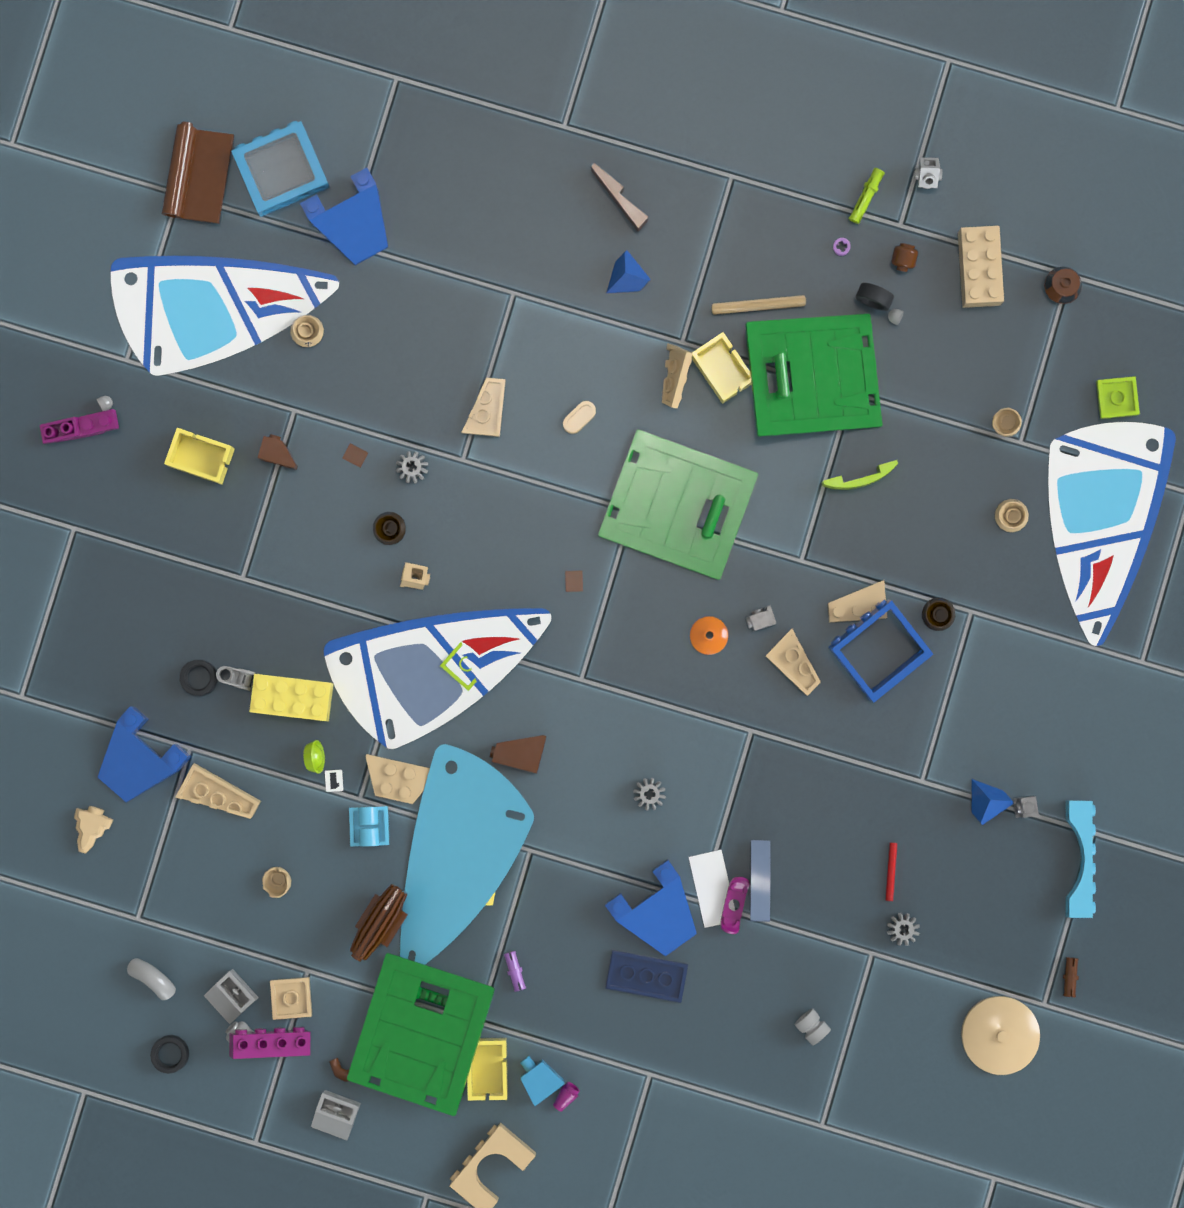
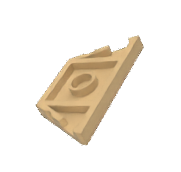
[366,754,430,804]

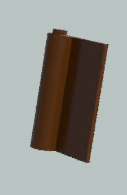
[161,121,234,224]

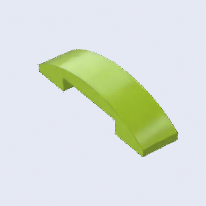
[821,460,898,490]

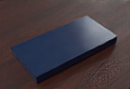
[605,950,688,1003]

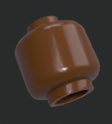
[891,243,918,272]

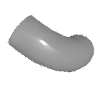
[127,958,176,1000]

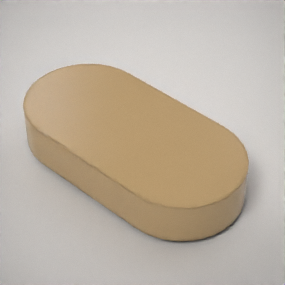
[563,401,596,434]

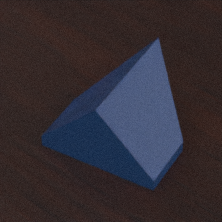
[606,250,651,293]
[972,779,1014,825]

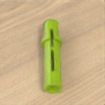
[849,168,885,224]

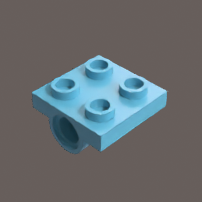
[349,806,390,847]

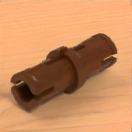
[1063,957,1079,997]

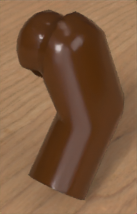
[329,1058,350,1082]

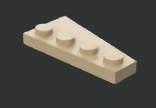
[175,763,261,819]

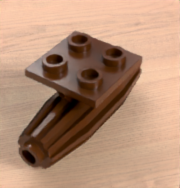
[350,884,408,962]

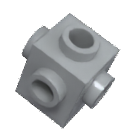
[914,157,942,189]

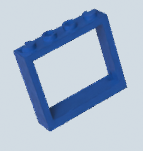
[828,599,933,703]

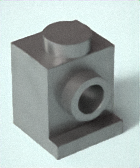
[746,605,776,632]
[1013,796,1039,818]

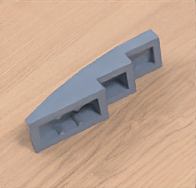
[750,840,770,922]

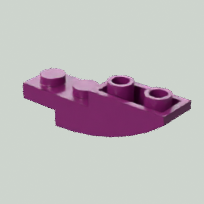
[40,409,119,444]

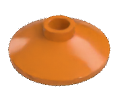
[690,616,728,655]

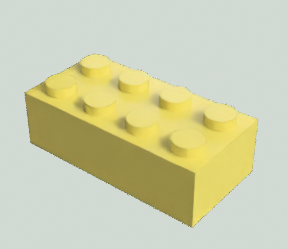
[249,674,333,721]

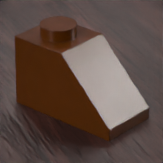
[258,434,298,470]

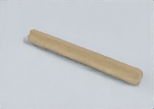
[712,295,806,315]

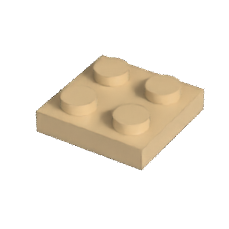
[270,977,312,1020]

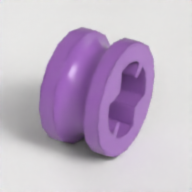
[833,238,850,256]

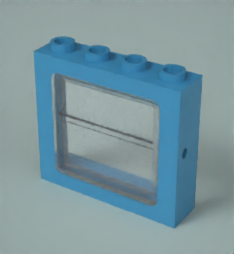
[231,121,330,217]

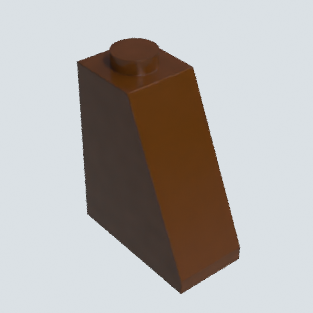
[489,735,547,774]

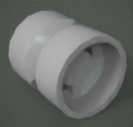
[794,1008,831,1046]

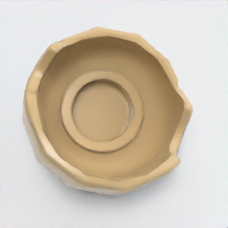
[992,408,1022,437]
[262,867,292,898]

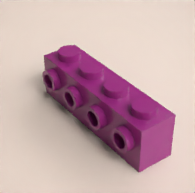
[229,1027,310,1059]

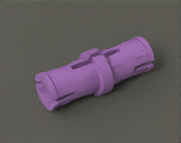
[503,951,526,992]

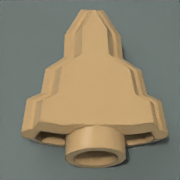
[74,806,113,853]

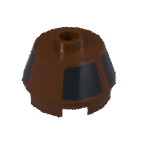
[1044,266,1082,304]

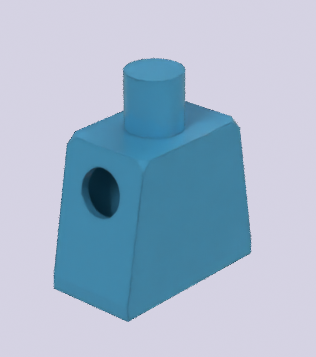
[520,1056,565,1106]

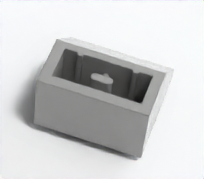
[204,969,259,1024]
[311,1090,361,1140]

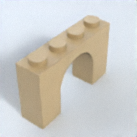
[450,1123,536,1208]

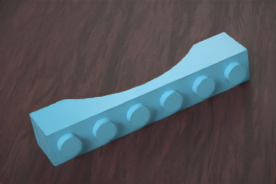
[1066,800,1096,918]

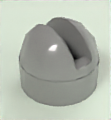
[888,309,904,325]
[97,396,113,411]

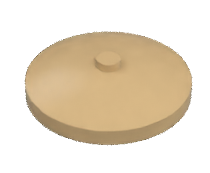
[961,996,1040,1075]

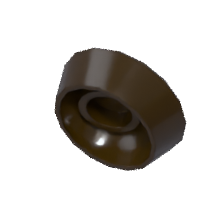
[373,512,406,545]
[922,598,956,631]

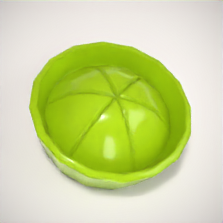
[303,740,325,773]

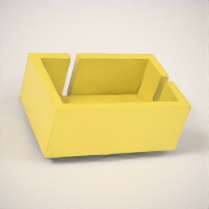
[692,332,752,404]
[164,428,235,485]
[467,1038,508,1101]

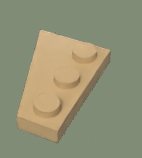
[462,378,506,437]
[828,580,887,623]
[765,629,820,696]

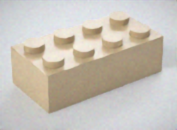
[958,226,1004,308]

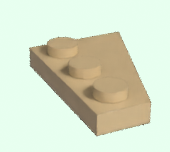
[662,343,693,408]

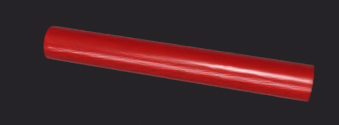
[886,842,897,901]

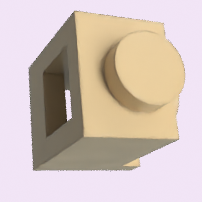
[400,562,430,590]

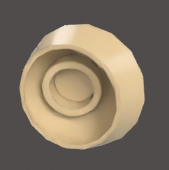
[291,315,324,347]
[995,499,1029,532]

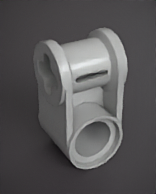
[216,666,255,691]

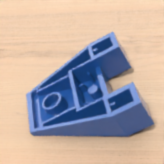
[300,168,388,265]
[98,706,191,802]
[605,859,697,956]

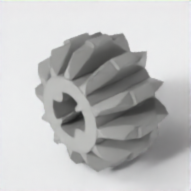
[396,451,428,484]
[633,778,666,810]
[887,913,920,946]

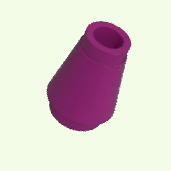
[553,1082,580,1112]

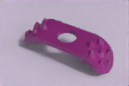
[720,877,750,934]

